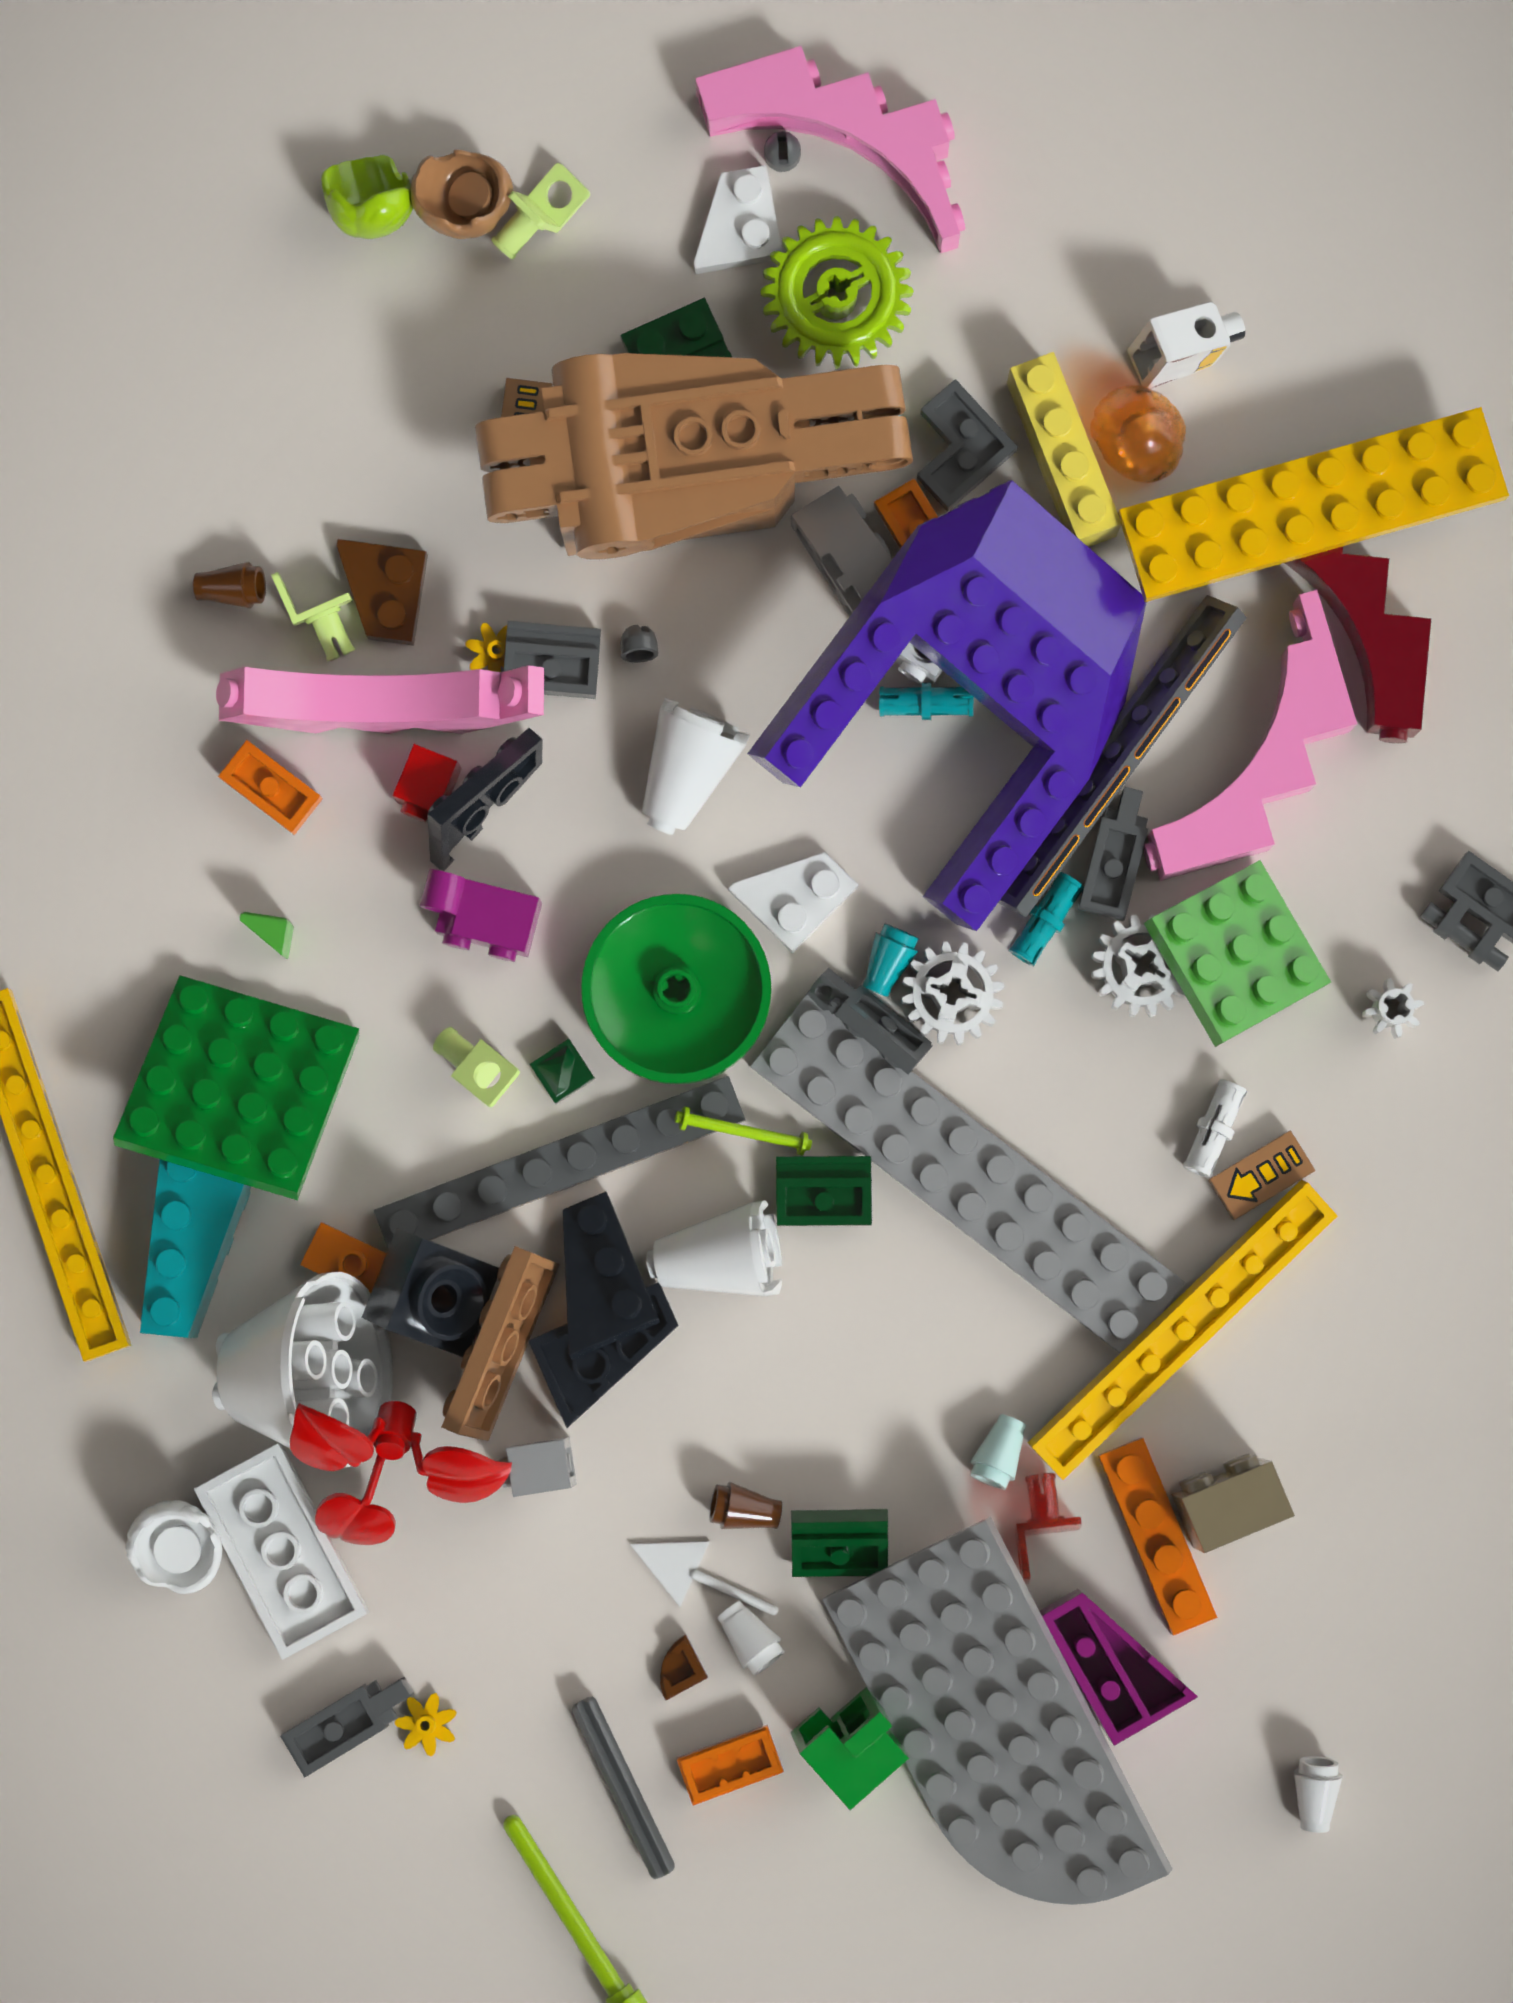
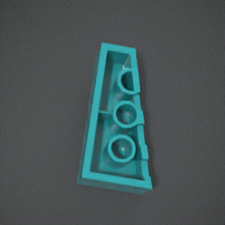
[140,1159,251,1338]

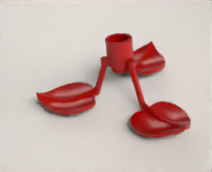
[290,1401,512,1545]

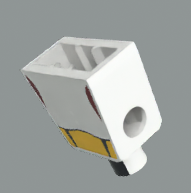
[1127,302,1245,392]

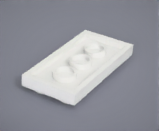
[194,1443,370,1660]

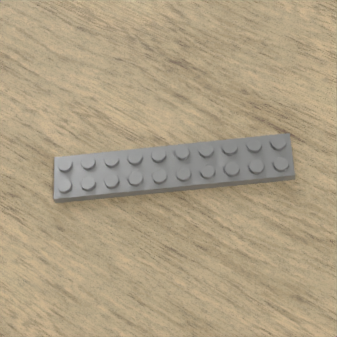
[751,994,1185,1353]

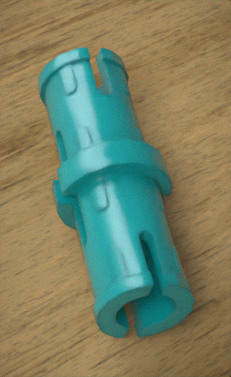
[879,683,974,720]
[1008,872,1084,967]

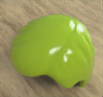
[321,155,413,239]

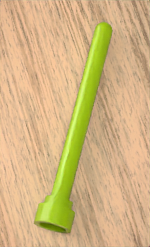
[503,1815,648,2003]

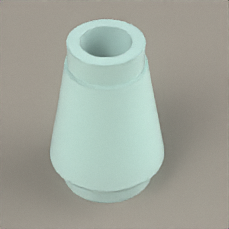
[970,1414,1026,1490]

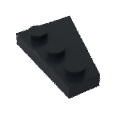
[428,728,543,871]
[563,1191,660,1360]
[528,1282,679,1428]

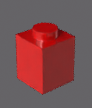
[393,744,462,822]

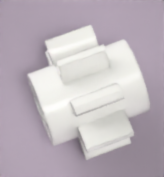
[1362,978,1424,1039]

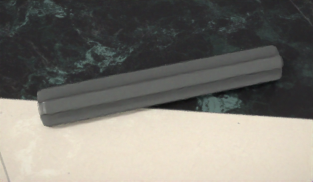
[572,1697,675,1879]

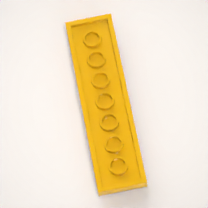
[1118,407,1509,602]

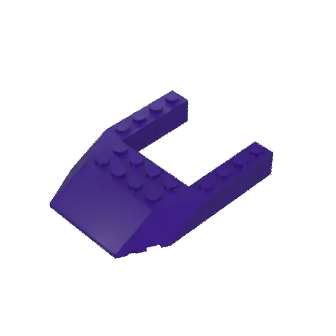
[747,480,1147,931]

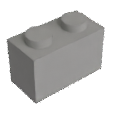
[499,1437,577,1497]

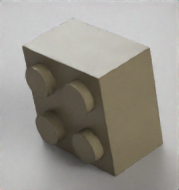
[1171,1454,1295,1553]

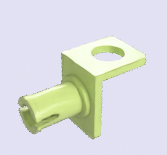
[491,163,590,259]
[271,572,355,662]
[433,1027,520,1107]

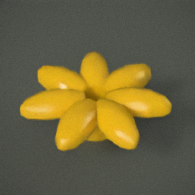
[465,623,507,672]
[394,1693,457,1757]

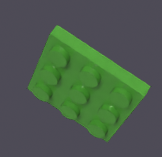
[1144,860,1331,1047]

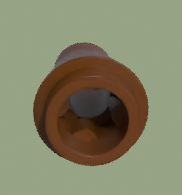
[193,562,266,609]
[709,1482,782,1529]

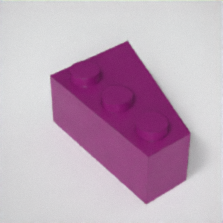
[1040,1589,1198,1746]

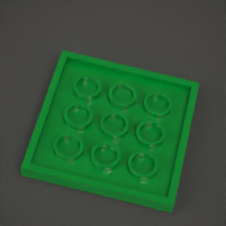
[113,975,359,1201]

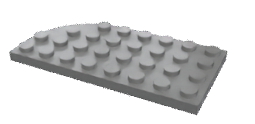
[823,1516,1172,1905]

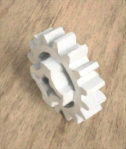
[1091,914,1185,1017]
[901,941,1004,1045]

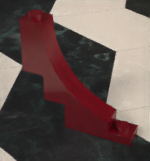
[1284,546,1432,743]

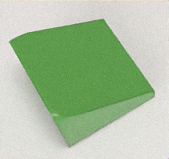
[240,912,294,959]

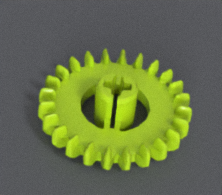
[760,216,914,369]

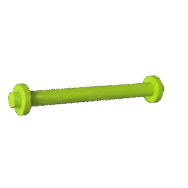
[675,1106,812,1156]

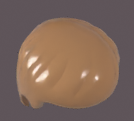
[410,149,513,239]

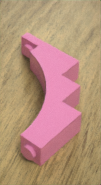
[1143,590,1357,881]
[216,665,544,734]

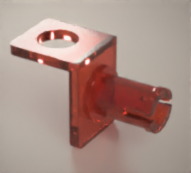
[1014,1473,1082,1584]

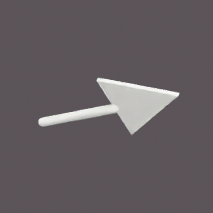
[630,1541,778,1615]

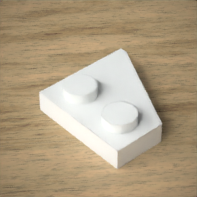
[694,165,782,274]
[728,852,859,953]

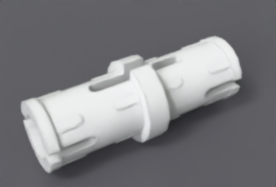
[1183,1079,1248,1178]

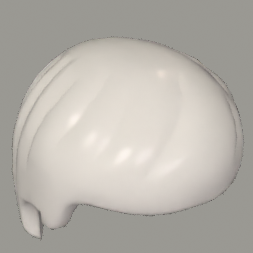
[126,1500,222,1594]

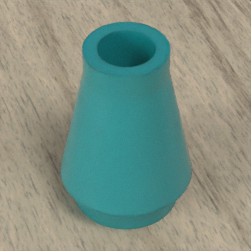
[862,923,919,997]

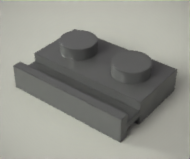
[504,621,601,699]

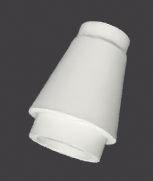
[717,1601,785,1676]
[1294,1756,1343,1833]

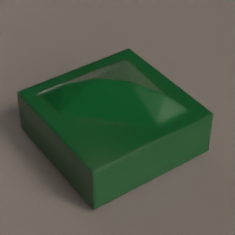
[530,1039,595,1104]

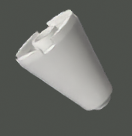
[642,698,750,835]
[647,1201,782,1296]

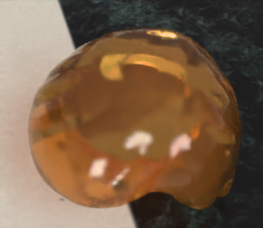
[1090,385,1186,483]

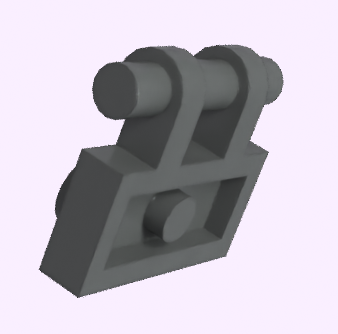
[1420,851,1513,972]

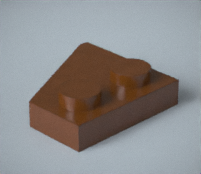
[336,539,428,646]

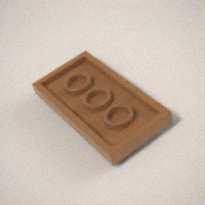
[441,1246,560,1441]

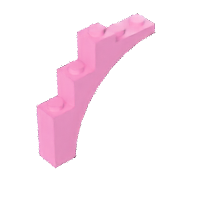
[695,46,965,253]

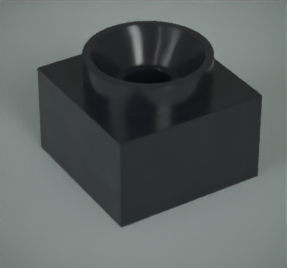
[361,1228,499,1357]

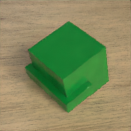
[790,1686,909,1810]

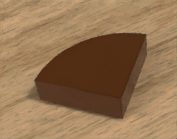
[660,1634,708,1701]

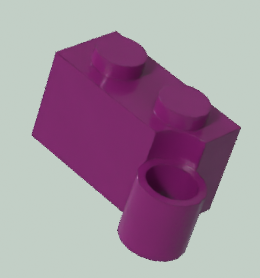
[420,869,542,962]

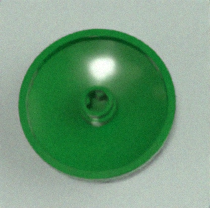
[581,894,772,1084]

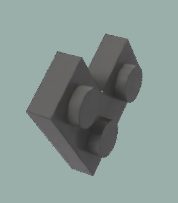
[917,379,1018,512]

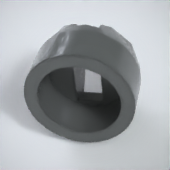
[764,131,801,172]
[620,625,658,663]

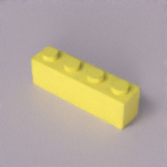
[1007,352,1122,547]

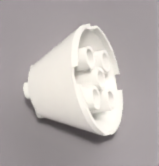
[212,1272,393,1467]

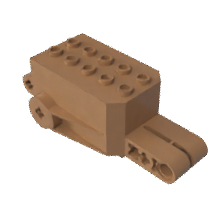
[475,353,913,560]

